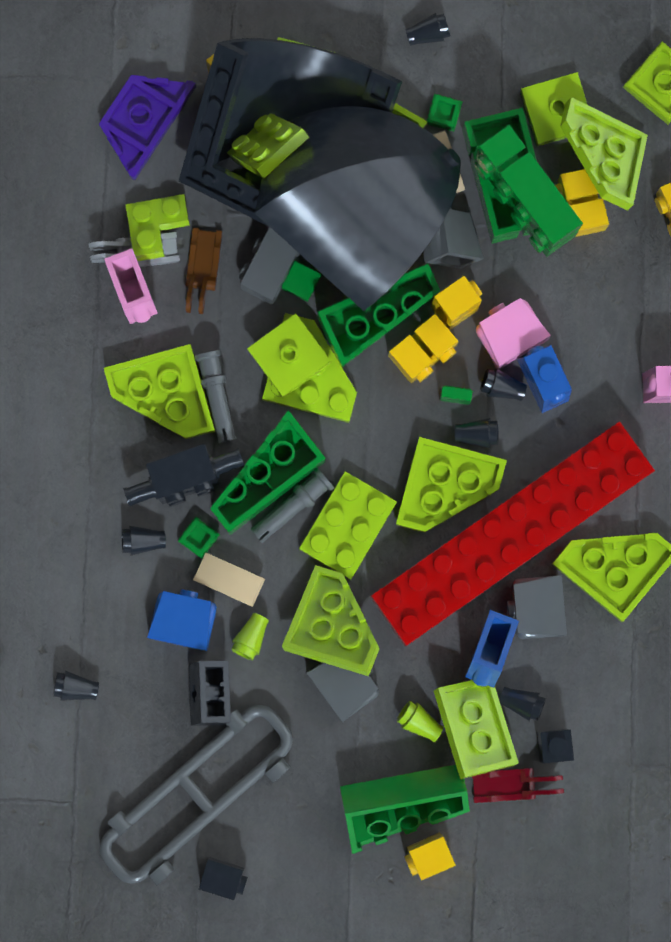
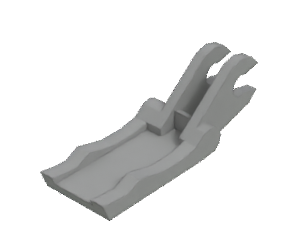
[89,232,180,267]

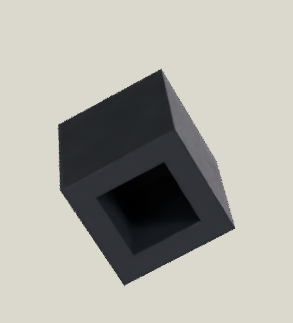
[537,729,574,764]
[199,857,248,900]

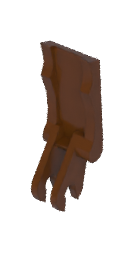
[185,228,222,314]

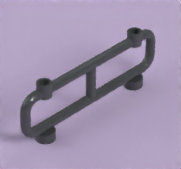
[99,705,293,886]

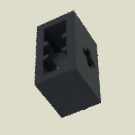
[189,661,231,726]

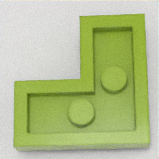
[125,194,190,261]

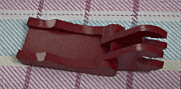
[472,768,564,803]

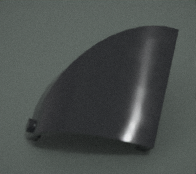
[179,38,402,226]
[255,106,461,311]

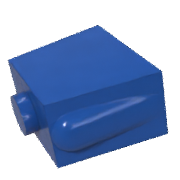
[517,345,572,413]
[147,589,217,651]
[465,610,519,688]

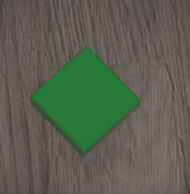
[427,93,463,132]
[281,261,322,302]
[440,385,473,405]
[178,517,220,559]

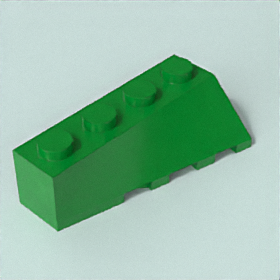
[318,264,441,367]
[210,410,326,535]
[340,765,470,854]

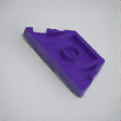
[99,75,196,180]

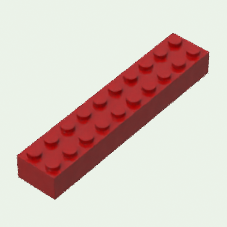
[371,421,655,647]

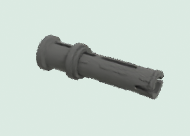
[194,350,237,443]
[251,468,334,543]

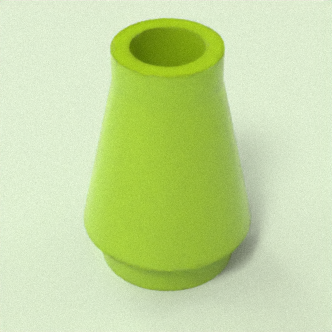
[231,613,269,660]
[397,701,444,742]

